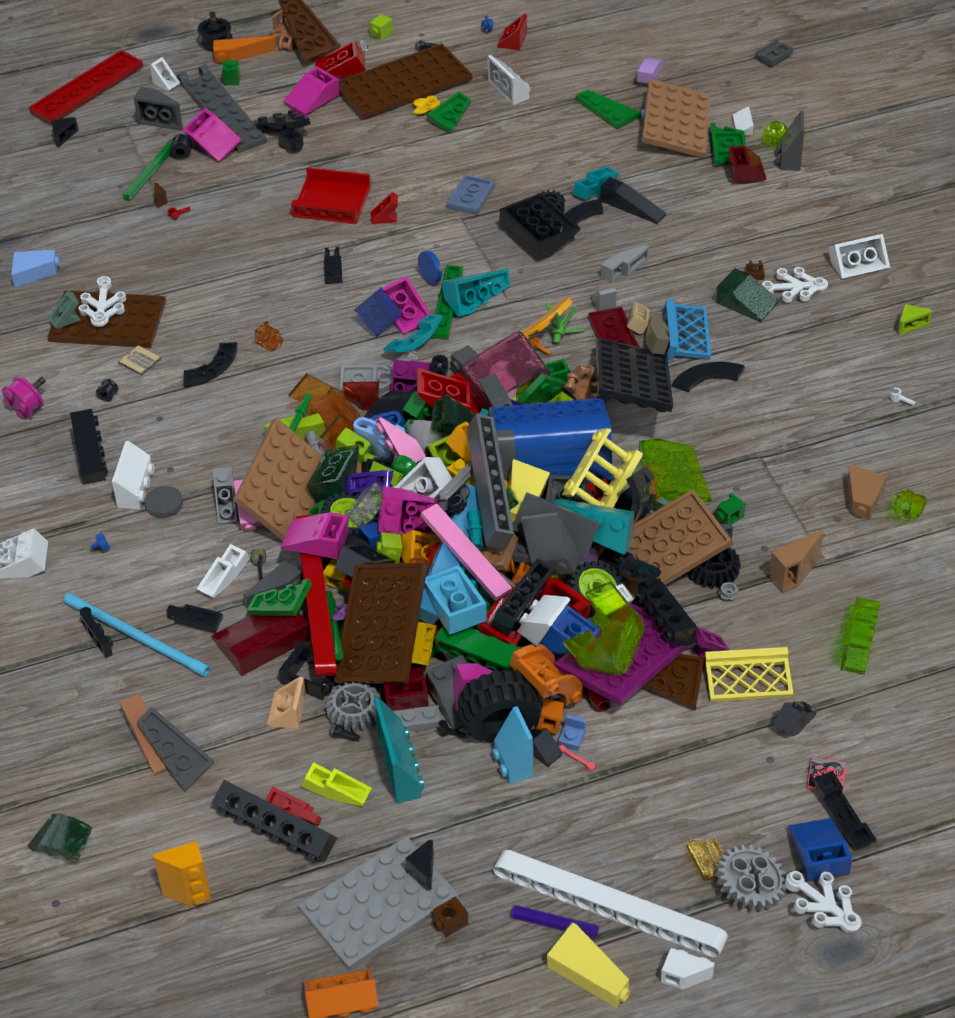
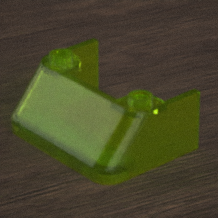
[563,581,645,676]

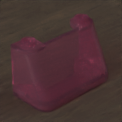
[462,331,551,410]

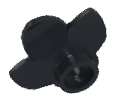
[438,484,470,513]

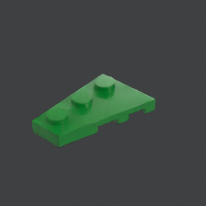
[427,91,471,134]
[247,579,312,616]

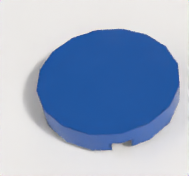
[418,250,442,285]

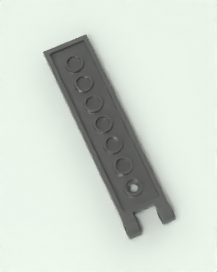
[177,64,267,154]

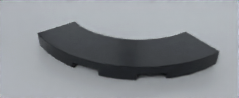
[565,199,603,239]
[184,342,238,387]
[672,362,745,392]

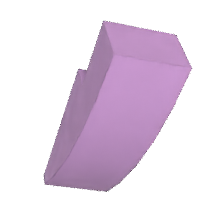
[637,58,664,83]

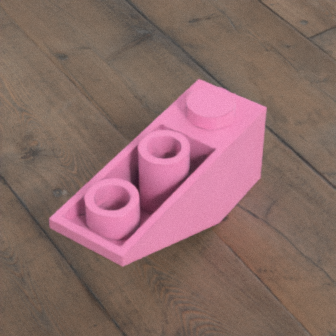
[375,417,426,463]

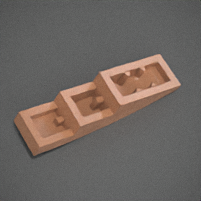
[120,694,169,776]

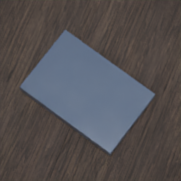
[446,174,495,215]

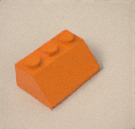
[304,969,379,1018]

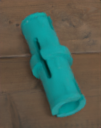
[467,509,484,550]

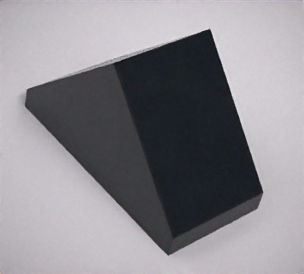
[51,117,79,147]
[530,728,562,767]
[405,840,434,890]

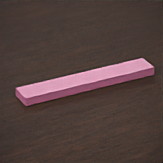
[421,504,512,601]

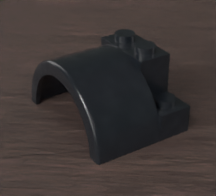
[613,466,655,524]

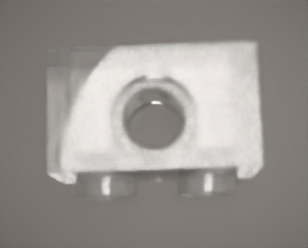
[345,482,382,528]

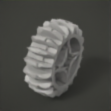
[326,682,381,732]

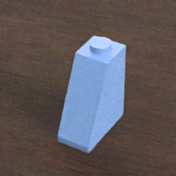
[11,250,60,287]

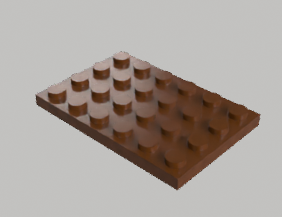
[47,291,166,348]
[334,563,428,684]

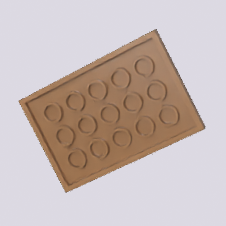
[641,79,711,158]
[233,417,329,541]
[594,489,733,598]

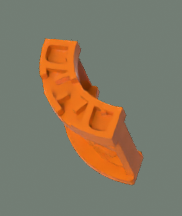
[510,644,583,706]

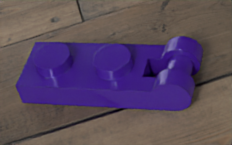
[347,470,393,494]

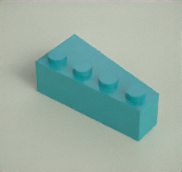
[553,499,635,555]

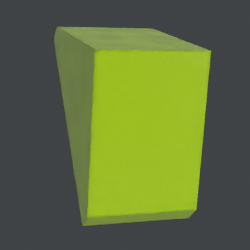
[898,304,932,336]

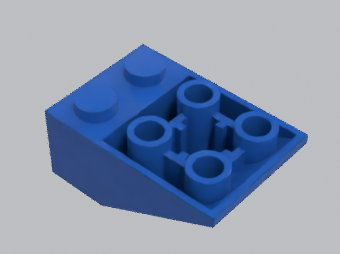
[788,818,852,882]

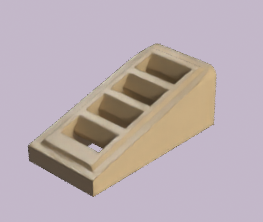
[627,302,650,334]

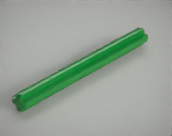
[123,139,172,201]

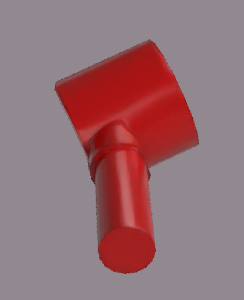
[167,207,191,220]

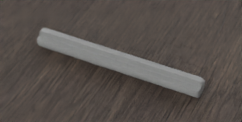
[439,460,474,501]

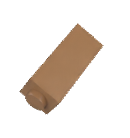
[847,464,887,520]

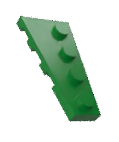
[576,89,641,130]

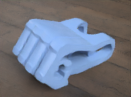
[353,417,406,461]

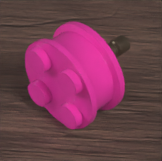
[2,376,46,419]

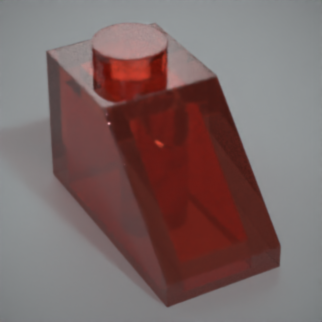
[343,381,380,410]

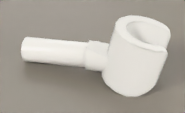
[890,388,916,406]

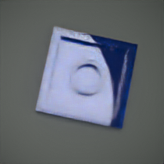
[354,287,404,337]

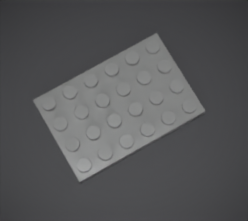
[298,836,459,971]

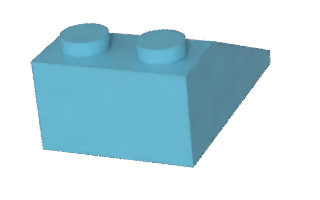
[424,565,487,634]
[492,706,533,784]

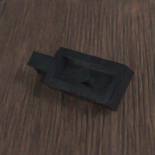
[166,604,223,633]

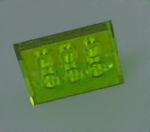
[639,438,712,510]

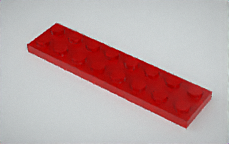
[29,50,143,124]

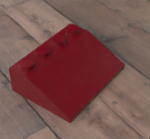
[211,612,311,676]

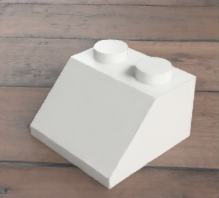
[517,595,571,646]

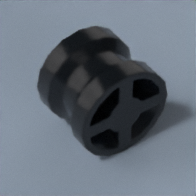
[96,379,119,402]

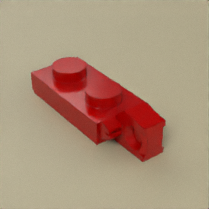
[265,786,322,826]

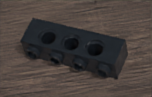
[492,558,554,635]
[636,578,697,648]

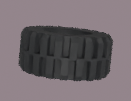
[457,670,542,742]

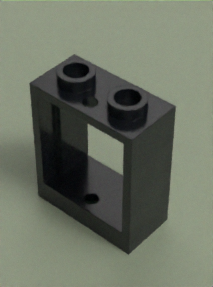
[279,642,337,700]

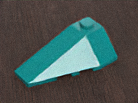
[442,268,510,316]

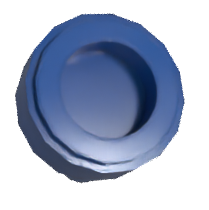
[90,533,110,552]

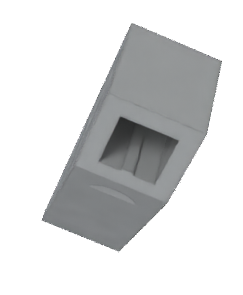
[213,467,237,524]

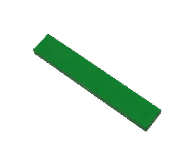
[431,265,463,340]

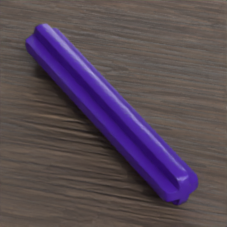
[511,905,599,938]

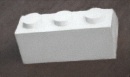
[488,55,530,105]
[828,234,890,279]
[112,441,154,509]

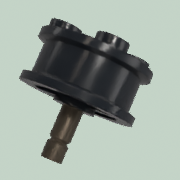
[198,11,233,52]

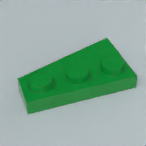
[518,373,571,404]

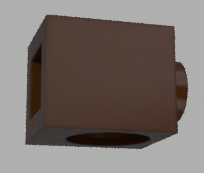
[432,896,469,937]

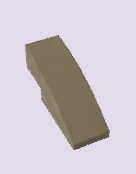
[645,311,670,354]

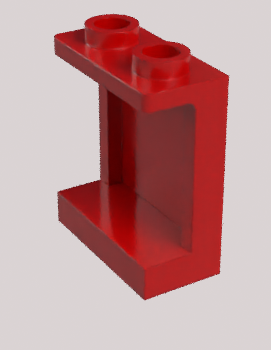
[539,577,592,619]

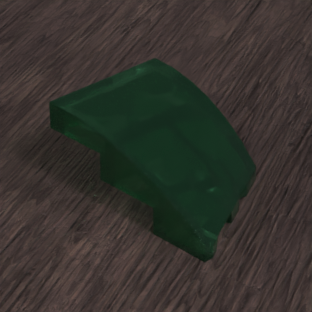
[27,813,92,861]

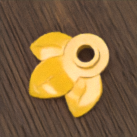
[412,96,441,114]

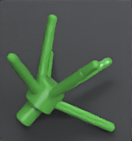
[544,303,584,344]

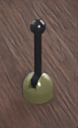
[251,548,267,581]

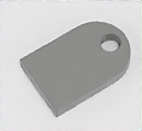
[339,364,392,395]

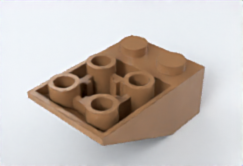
[769,530,824,594]

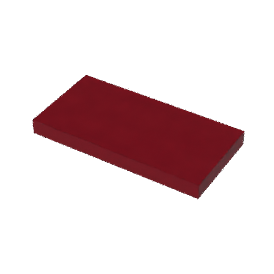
[588,307,639,347]

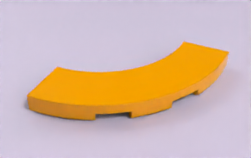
[509,298,572,344]

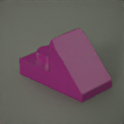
[693,626,729,659]

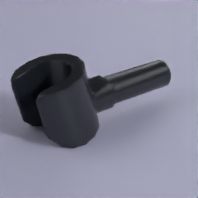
[436,720,466,738]

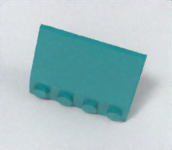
[374,698,424,803]

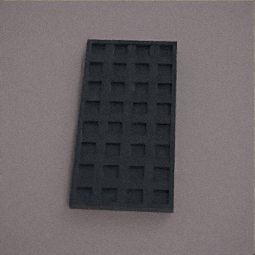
[596,338,673,413]

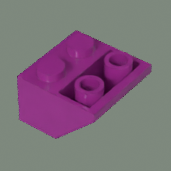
[391,360,431,391]

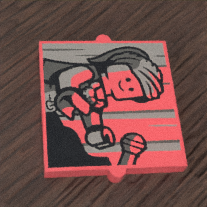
[807,757,847,792]

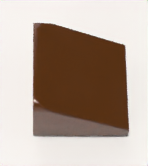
[154,183,167,208]

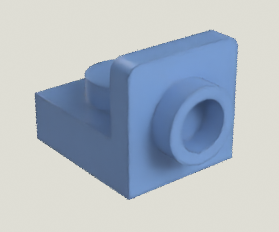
[558,714,586,751]

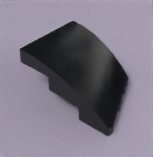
[364,391,417,424]

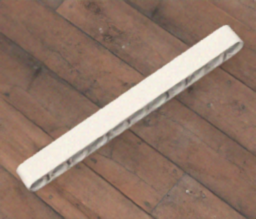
[493,850,728,958]

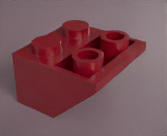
[728,146,766,183]

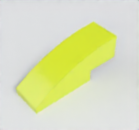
[301,762,372,806]

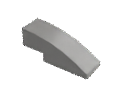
[601,245,649,283]

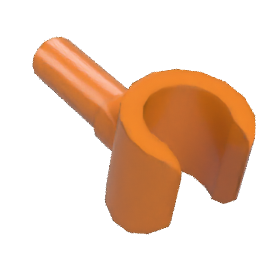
[527,337,551,356]

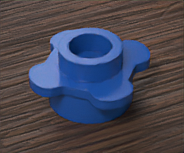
[481,15,493,34]

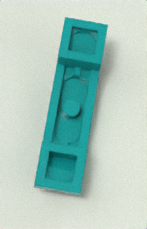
[383,314,442,352]

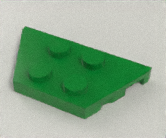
[710,123,746,166]

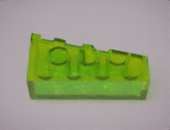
[838,597,881,675]

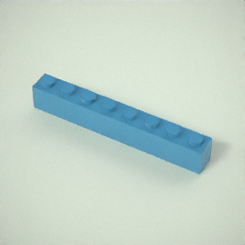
[419,483,481,625]

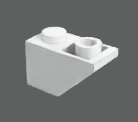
[661,948,715,990]

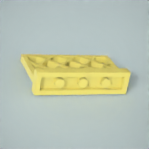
[704,647,793,702]

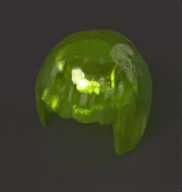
[762,120,788,148]
[892,489,926,521]

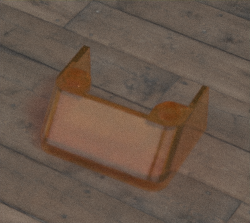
[288,373,367,448]

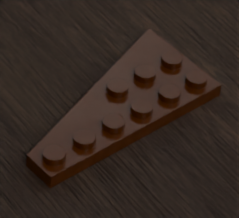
[278,0,341,64]
[642,654,704,710]

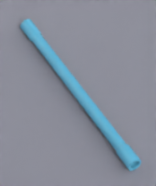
[64,593,211,677]

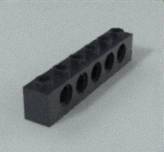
[212,780,337,862]

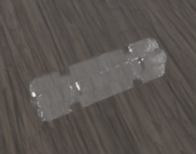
[387,349,418,371]

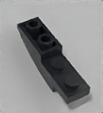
[597,548,662,587]

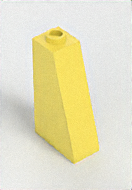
[508,459,550,526]
[547,922,630,1008]

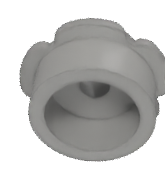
[719,582,739,601]

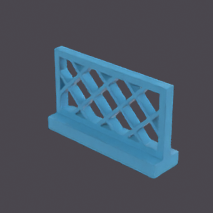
[663,298,711,360]

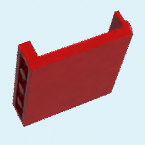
[291,167,371,224]

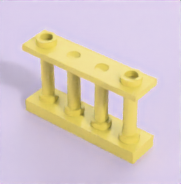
[562,428,643,508]

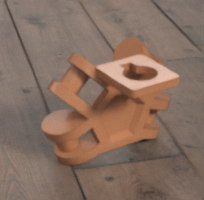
[271,10,294,51]
[563,365,600,400]

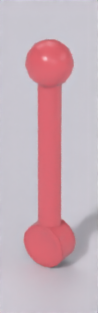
[559,745,595,771]

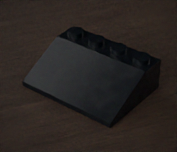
[499,193,580,260]

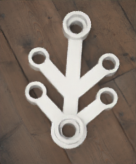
[760,267,828,303]
[79,276,126,327]
[785,871,862,933]

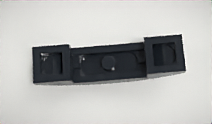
[813,770,877,850]

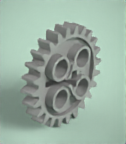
[715,844,787,912]

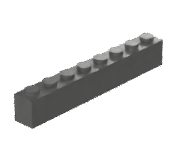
[467,413,514,550]

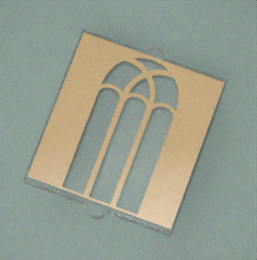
[118,345,161,376]

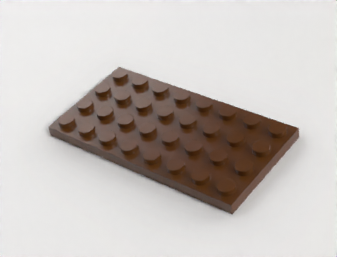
[338,44,472,119]

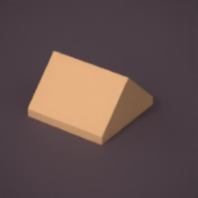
[267,676,306,729]

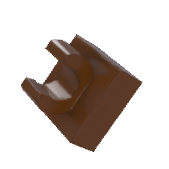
[745,260,765,280]

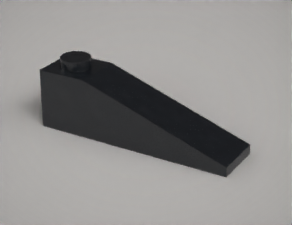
[601,177,666,224]

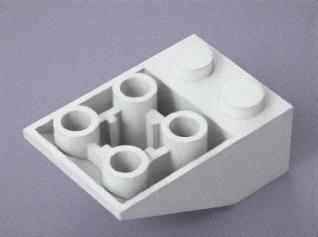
[0,528,48,579]

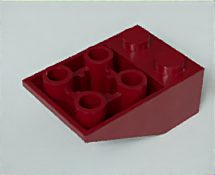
[383,663,429,711]

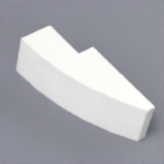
[197,544,250,598]

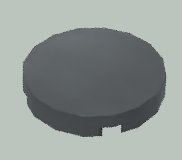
[144,486,183,518]

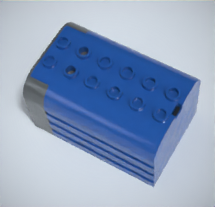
[489,398,613,493]

